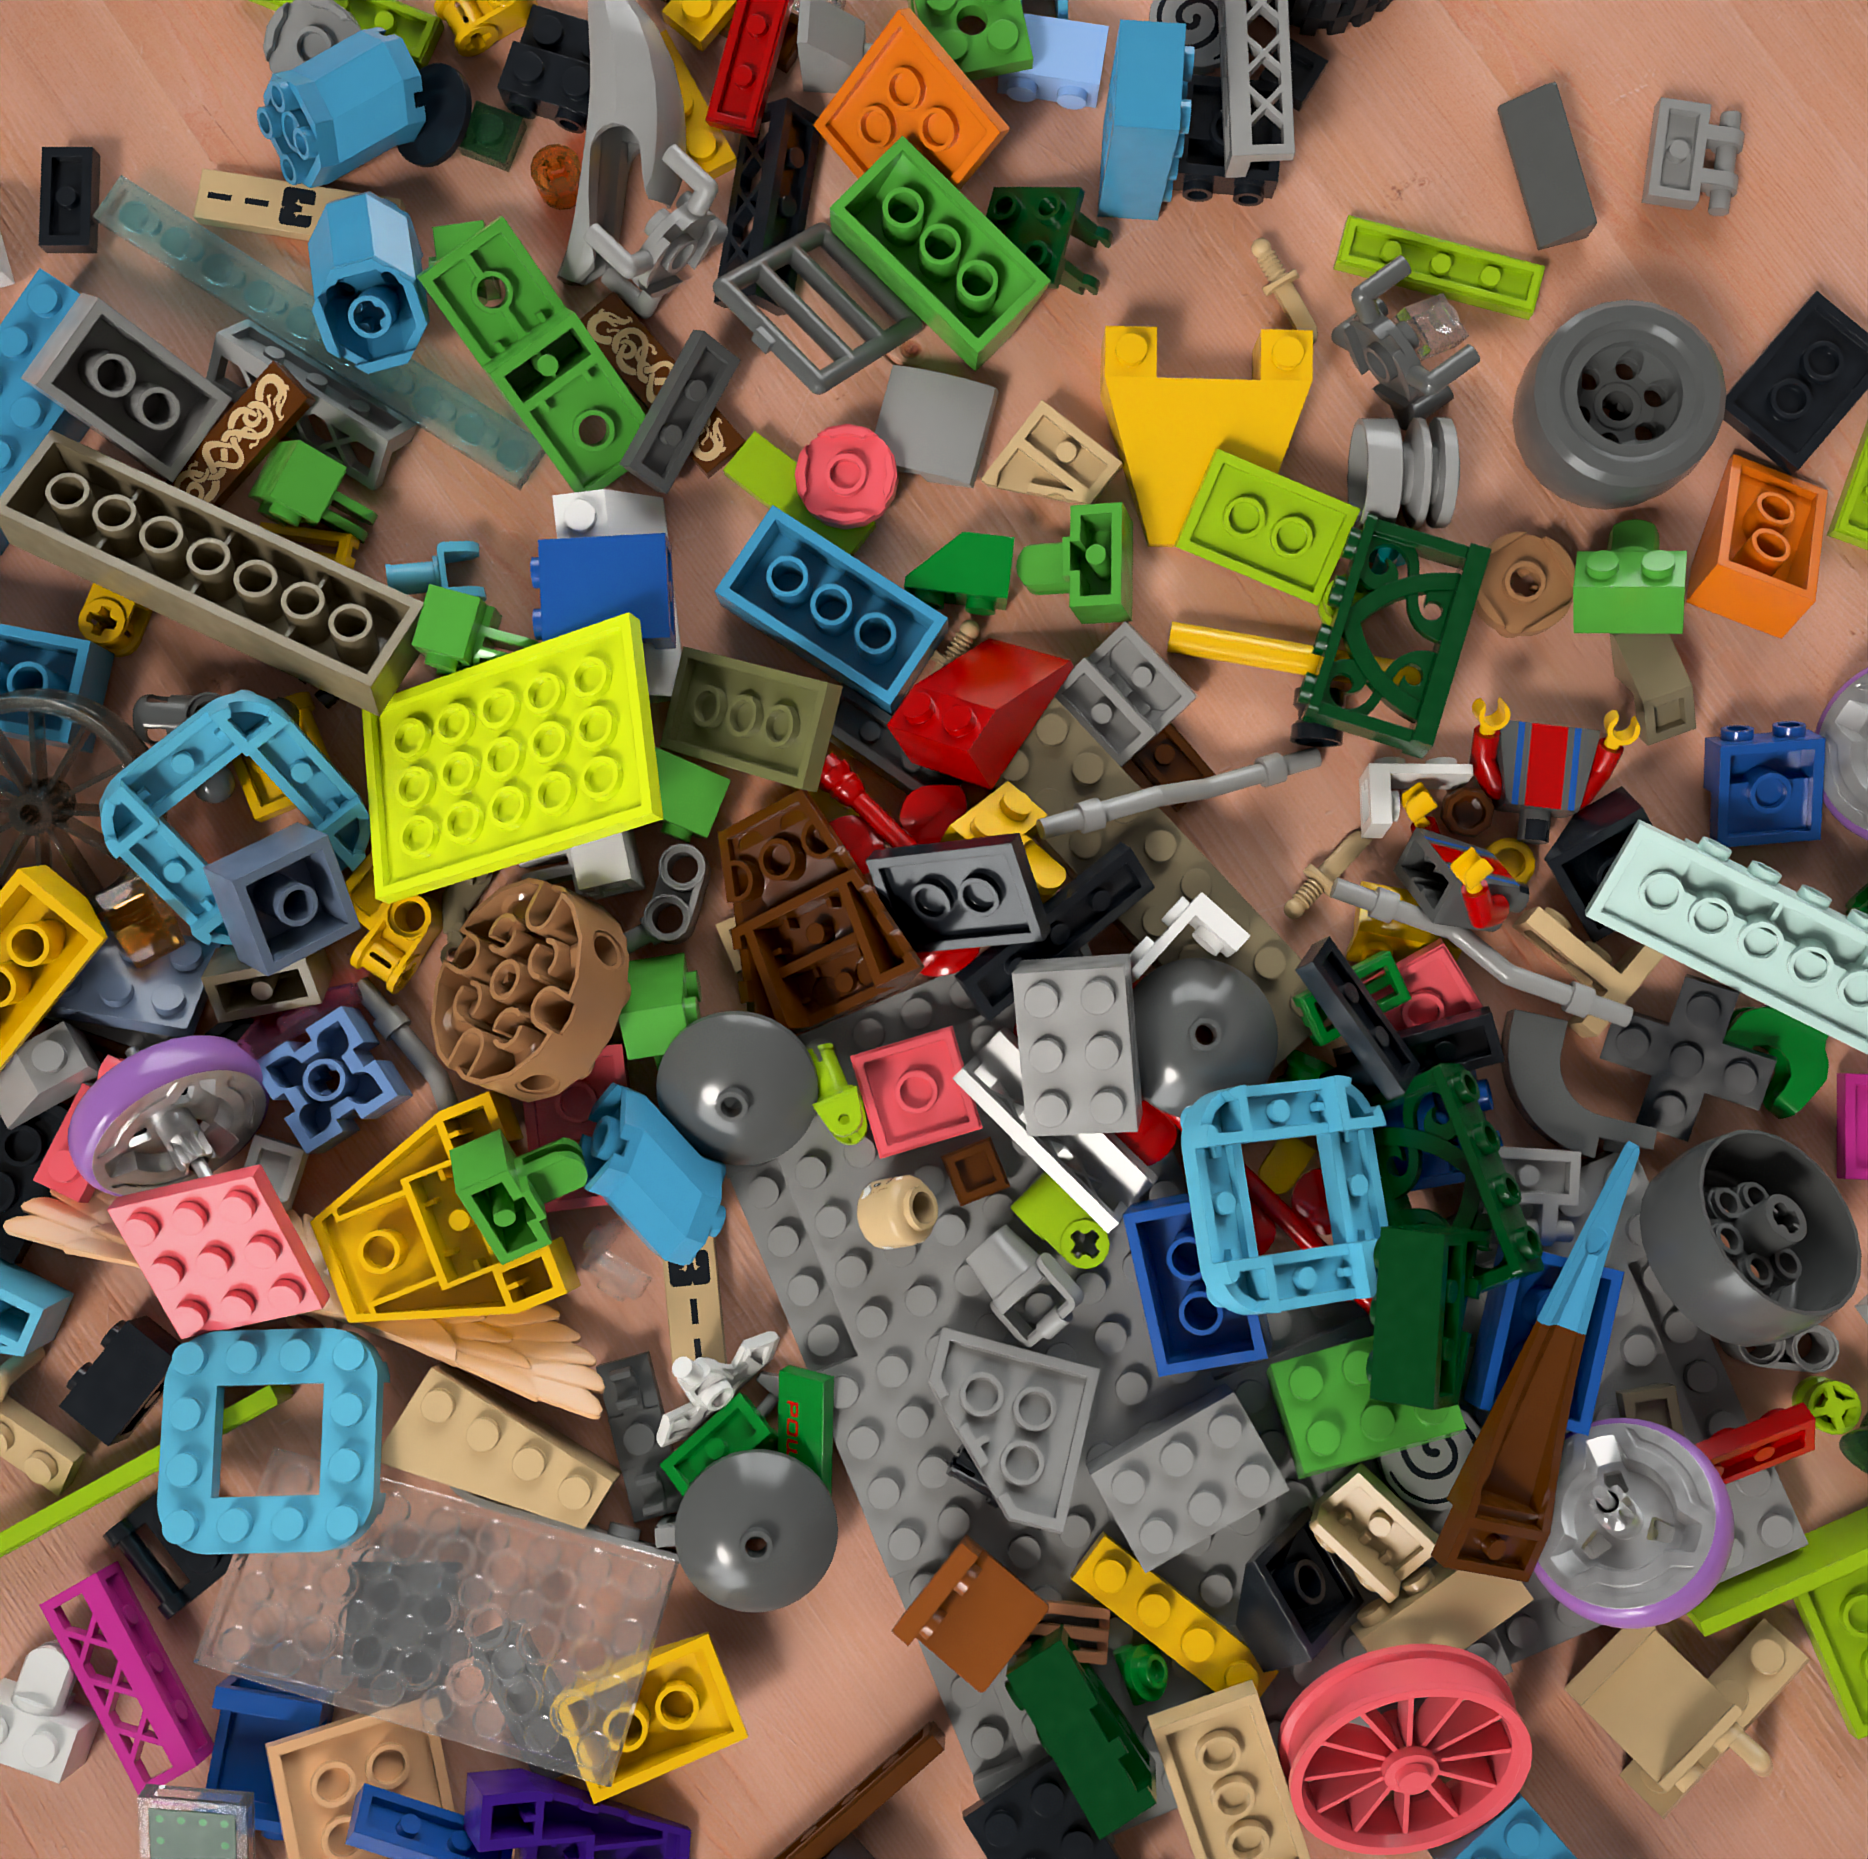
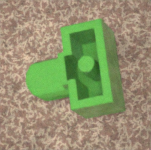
[247,440,378,544]
[1016,502,1133,624]
[1573,519,1687,634]
[411,584,539,677]
[618,952,702,1071]
[449,1129,588,1265]

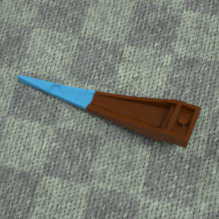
[1431,1141,1640,1582]

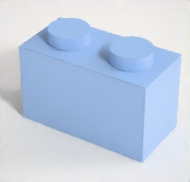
[997,13,1109,110]

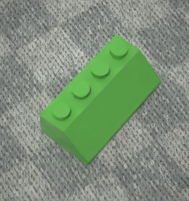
[830,136,1051,372]

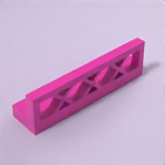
[39,1561,214,1798]

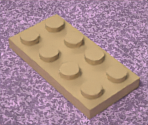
[1147,1679,1311,1859]

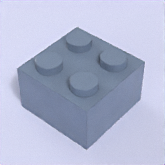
[203,822,361,976]

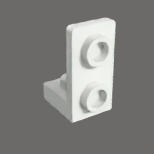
[1359,757,1473,838]
[1130,892,1251,983]

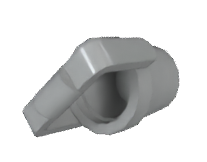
[966,1224,1084,1347]

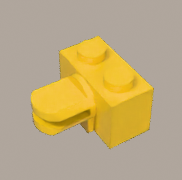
[940,781,1066,904]

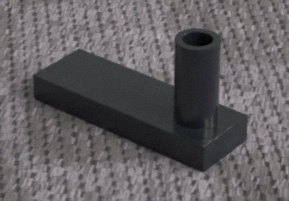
[1295,936,1420,1101]

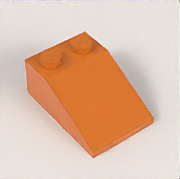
[1686,454,1828,639]

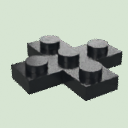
[1600,974,1778,1142]

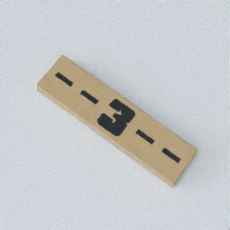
[193,168,406,241]
[662,1236,727,1377]

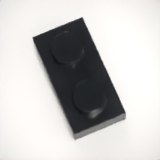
[38,147,100,253]

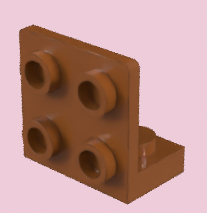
[891,1534,1049,1693]

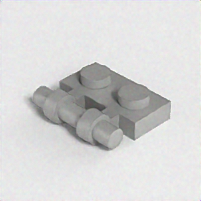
[1642,97,1745,216]
[1489,1146,1581,1247]

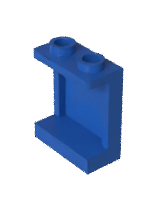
[530,533,676,650]
[194,1672,338,1840]

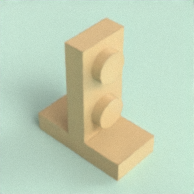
[1512,906,1664,1038]

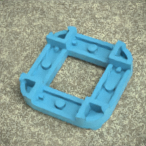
[99,690,370,945]
[1180,1075,1388,1315]
[157,1328,390,1555]

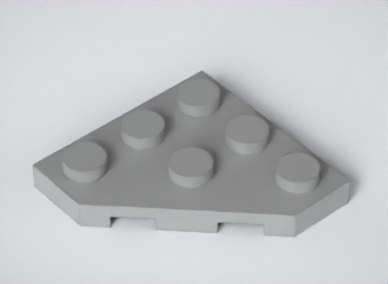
[928,1327,1100,1534]

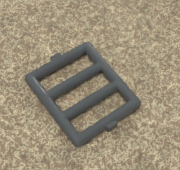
[713,222,923,395]

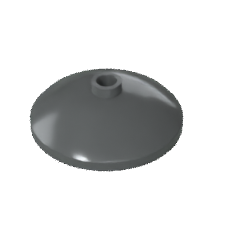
[1133,958,1278,1118]
[656,1011,819,1165]
[675,1449,838,1612]

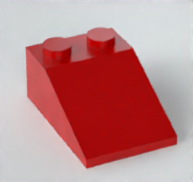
[886,638,1074,790]

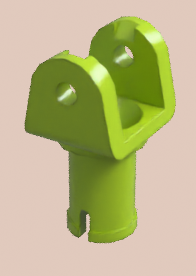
[808,1043,869,1145]

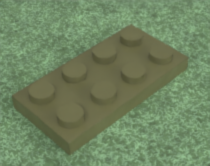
[660,646,843,792]

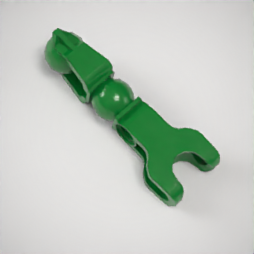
[1724,883,1868,1119]

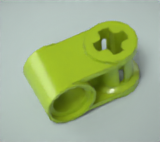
[1010,1171,1110,1269]

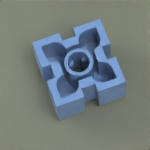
[257,1006,413,1154]

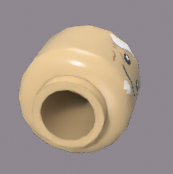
[857,1175,938,1250]

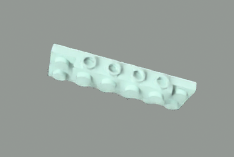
[1585,819,1868,1055]

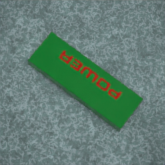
[778,1365,834,1497]

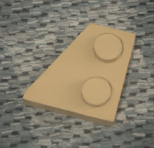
[981,400,1123,505]

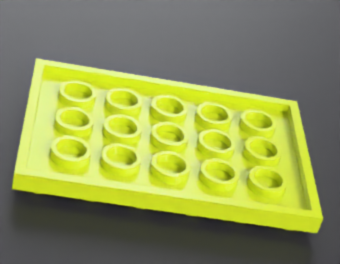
[362,612,663,904]

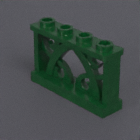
[1297,513,1492,759]
[1367,1063,1544,1294]

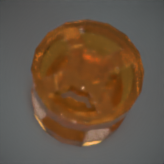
[530,144,582,210]

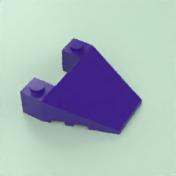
[463,1768,691,1859]

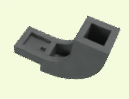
[1501,1009,1658,1158]

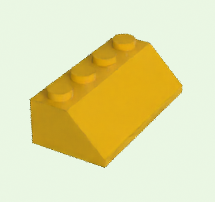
[0,865,108,1072]

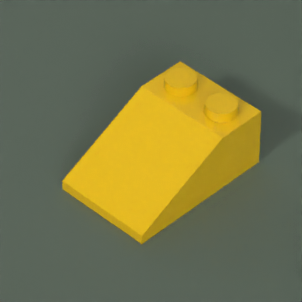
[554,1632,748,1804]

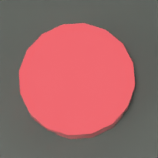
[794,424,899,530]

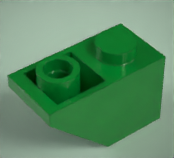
[904,532,1015,616]

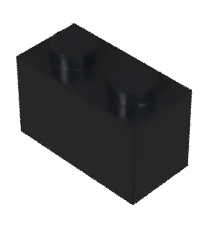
[59,1315,182,1446]

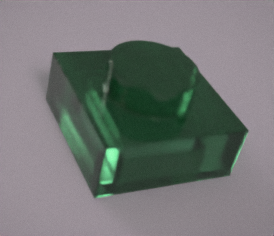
[458,101,527,172]

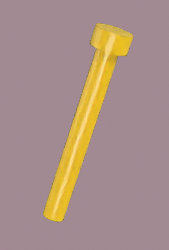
[1167,621,1421,686]

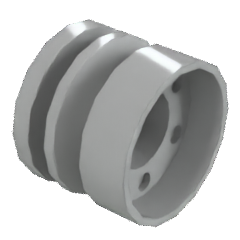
[1347,417,1460,529]

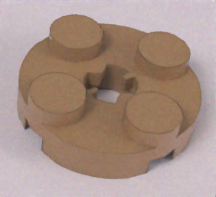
[1474,532,1575,638]

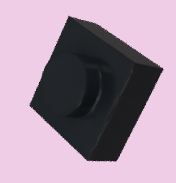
[1258,38,1328,111]

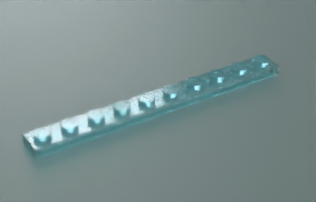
[93,175,545,490]

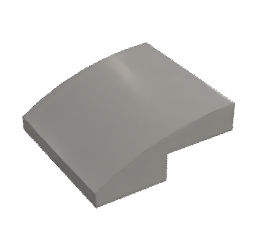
[875,365,999,488]
[1055,621,1198,767]

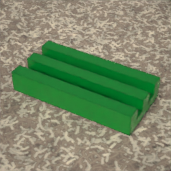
[1292,951,1411,1047]

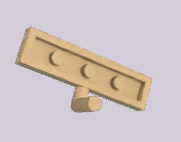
[0,1347,87,1496]
[1619,1618,1809,1819]

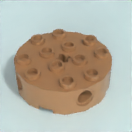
[431,878,631,1103]

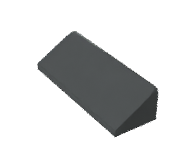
[1497,82,1597,250]

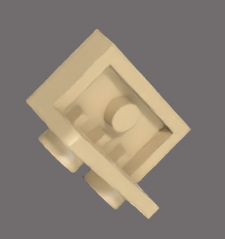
[1309,1463,1439,1603]

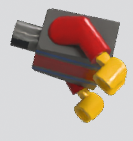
[1469,697,1640,844]
[1393,782,1530,932]

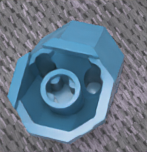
[257,27,426,188]
[308,191,430,374]
[578,1082,726,1266]

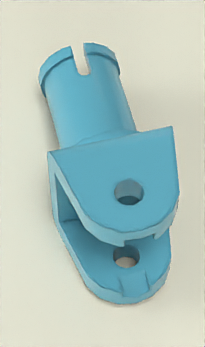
[385,541,487,602]

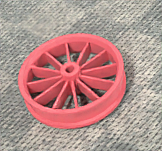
[1277,1644,1532,1855]

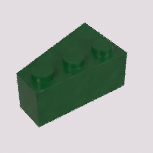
[1366,1224,1492,1410]
[1005,1623,1157,1840]

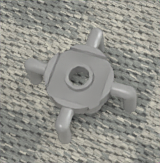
[583,144,728,319]

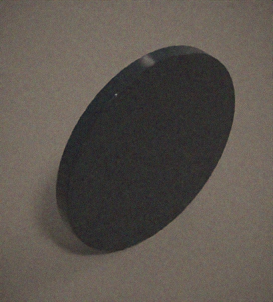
[397,63,472,168]

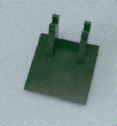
[986,187,1113,295]

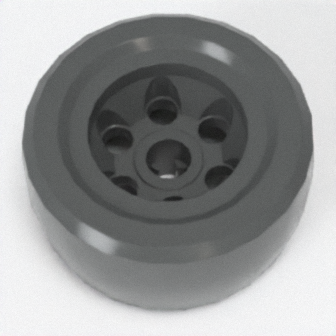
[1512,299,1726,510]
[1639,1130,1862,1347]

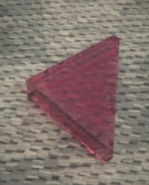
[237,983,363,1060]

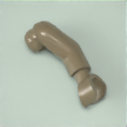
[440,872,492,964]

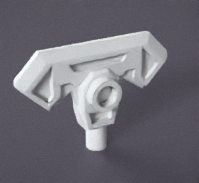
[656,1331,780,1447]

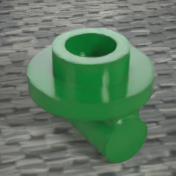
[1112,1644,1168,1706]

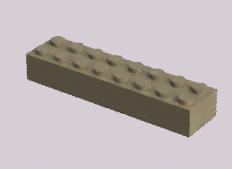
[0,430,424,717]
[987,696,1329,1069]

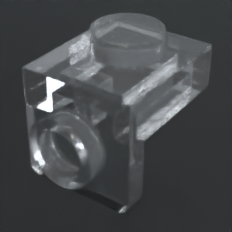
[1391,293,1469,362]
[580,1218,653,1302]

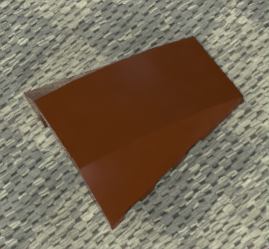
[718,789,925,1034]

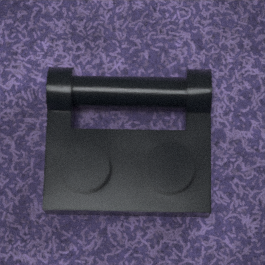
[103,1492,249,1620]

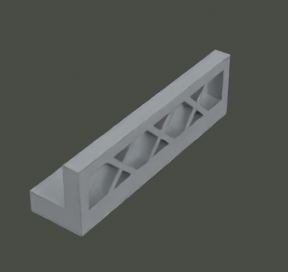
[1218,0,1295,178]
[206,319,417,491]
[952,1025,1158,1233]

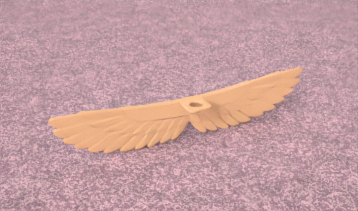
[3,1189,605,1419]

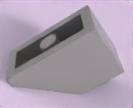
[797,0,873,93]
[0,1021,101,1130]

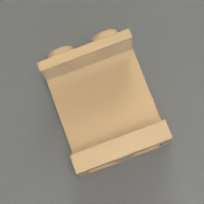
[1564,1626,1744,1793]

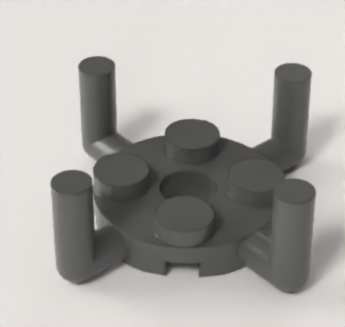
[1331,255,1480,431]

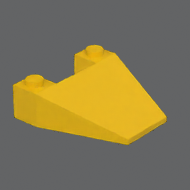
[1100,326,1313,547]
[310,1091,581,1323]

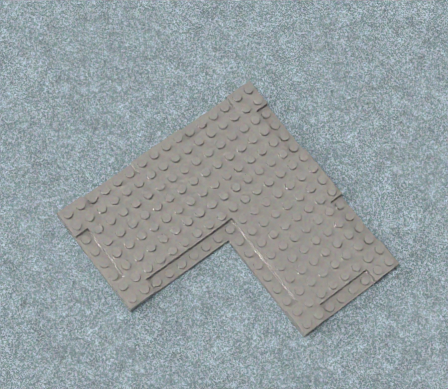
[724,943,1809,1844]

